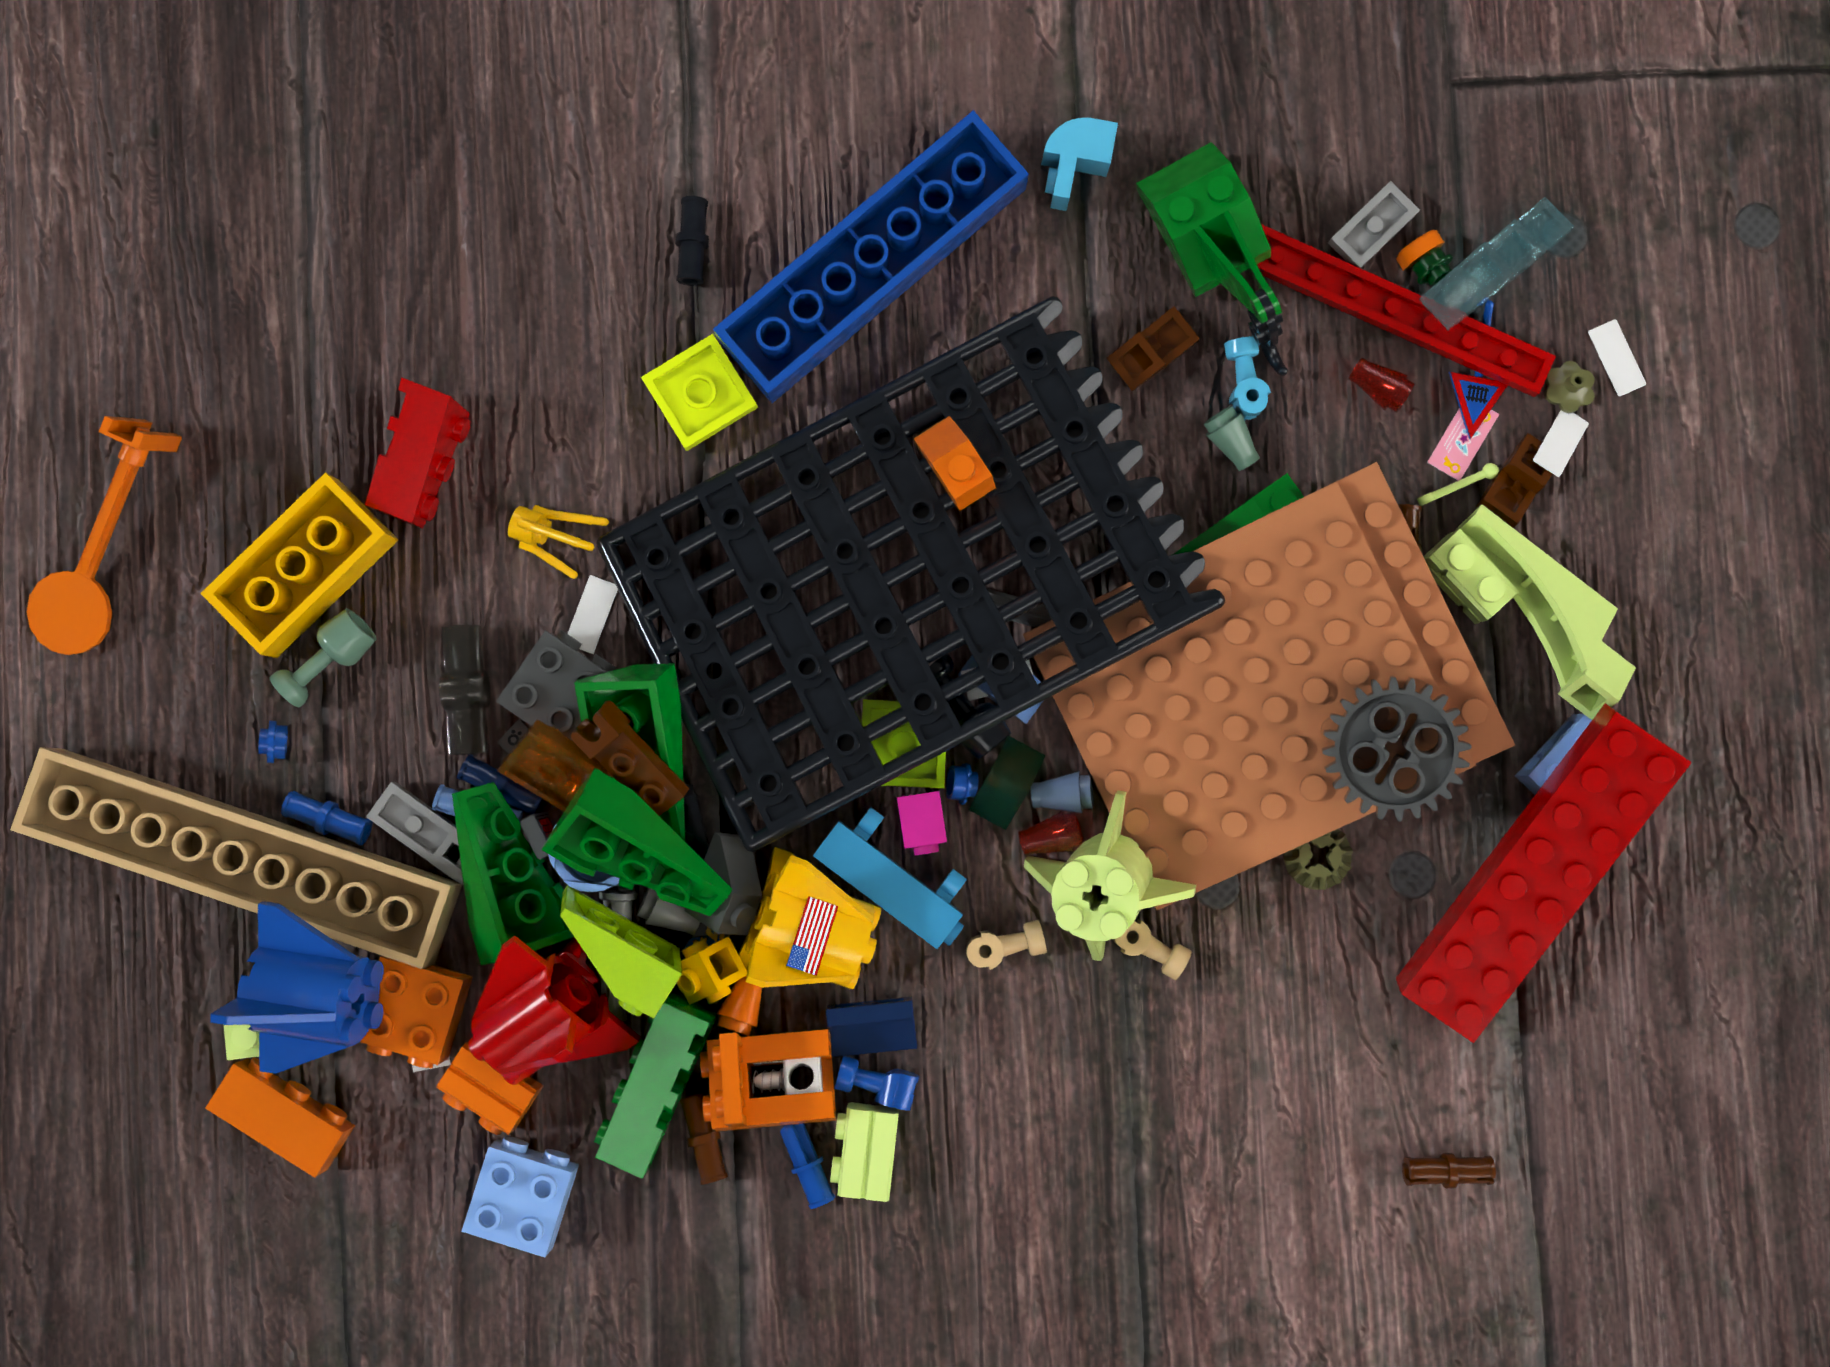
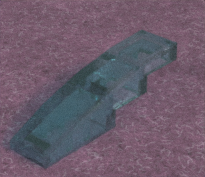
[1419,197,1574,330]

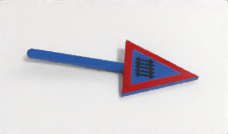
[1449,300,1508,439]

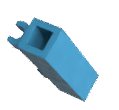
[813,807,967,949]

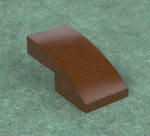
[1106,306,1201,392]
[1476,433,1552,528]

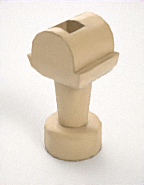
[1113,919,1192,981]
[966,920,1047,970]

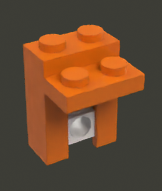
[700,1029,837,1131]

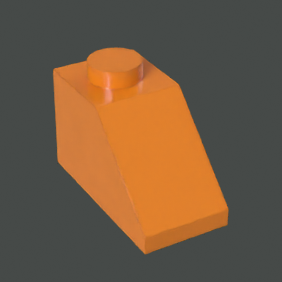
[914,416,996,511]

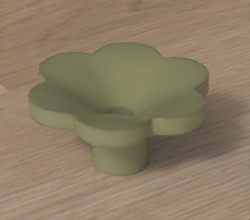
[1545,361,1595,414]

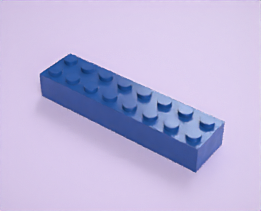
[713,110,1029,404]

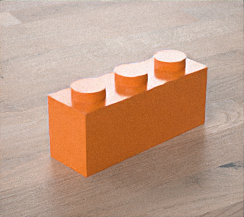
[205,1057,356,1178]

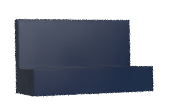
[826,996,917,1057]

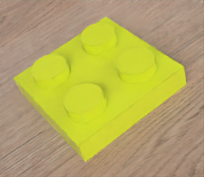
[641,334,758,451]

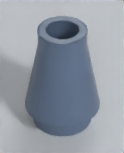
[1031,771,1094,814]

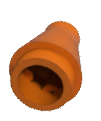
[717,971,762,1036]

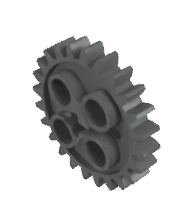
[1322,676,1471,822]

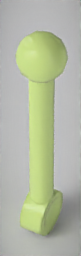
[1417,463,1499,506]

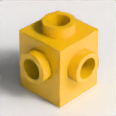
[677,936,747,1005]

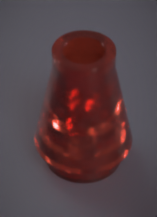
[1348,357,1415,413]
[1018,811,1084,856]

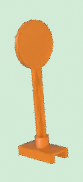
[26,416,182,655]

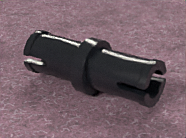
[675,196,709,286]

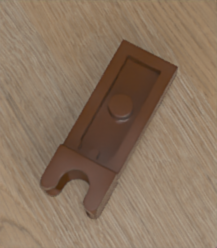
[571,700,689,816]

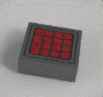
[520,811,554,860]

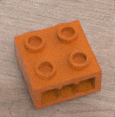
[360,956,473,1068]

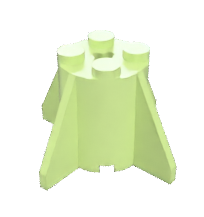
[1024,791,1196,961]

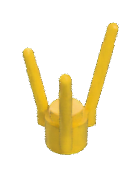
[508,505,609,579]

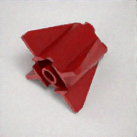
[468,936,640,1085]

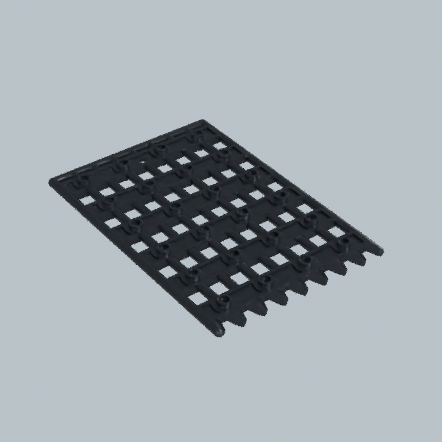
[596,296,1225,852]

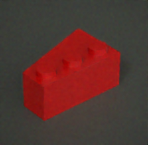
[365,378,471,529]

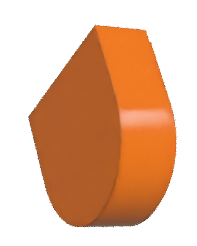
[1396,229,1445,271]

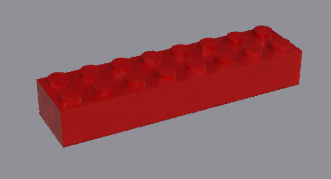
[1396,703,1692,1043]

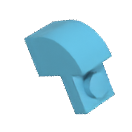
[1041,118,1118,211]

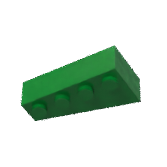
[594,993,718,1179]

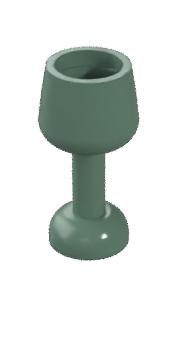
[270,608,377,708]

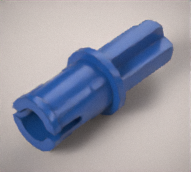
[780,1124,836,1209]

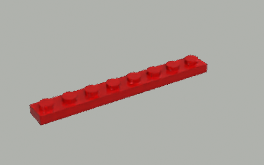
[1257,224,1556,397]

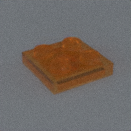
[497,719,608,811]

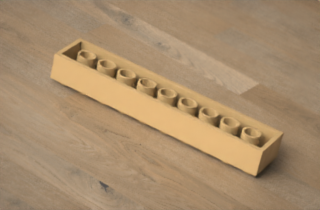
[10,747,462,969]

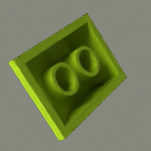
[560,885,682,1019]

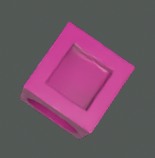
[897,791,947,855]

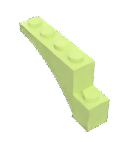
[1456,504,1636,720]

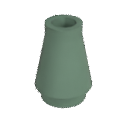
[1204,405,1260,471]

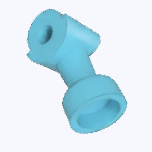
[1224,336,1271,420]

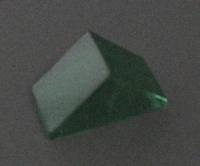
[968,736,1046,830]

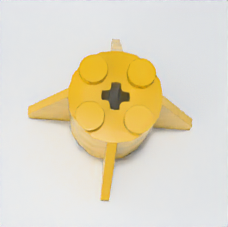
[738,847,881,989]

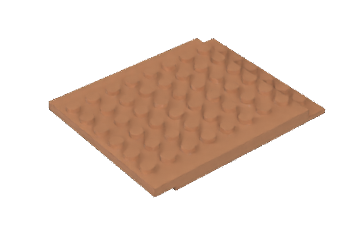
[1023,462,1515,910]

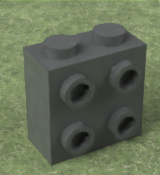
[496,630,617,751]

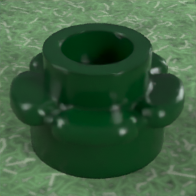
[1412,247,1453,286]

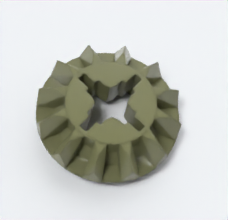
[1284,829,1353,890]

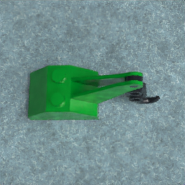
[1136,142,1288,376]

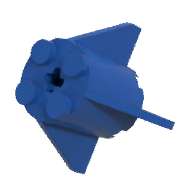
[210,901,384,1074]

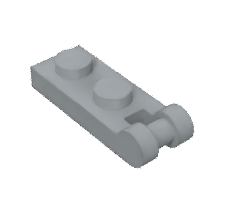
[366,782,464,885]

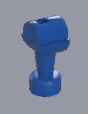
[834,1055,920,1111]

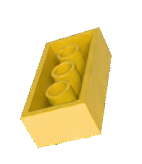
[200,472,398,658]

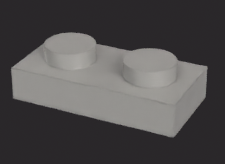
[1328,181,1420,268]

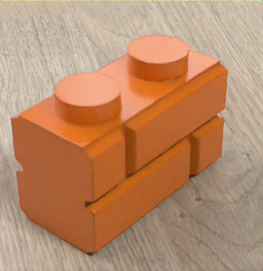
[436,1041,544,1135]

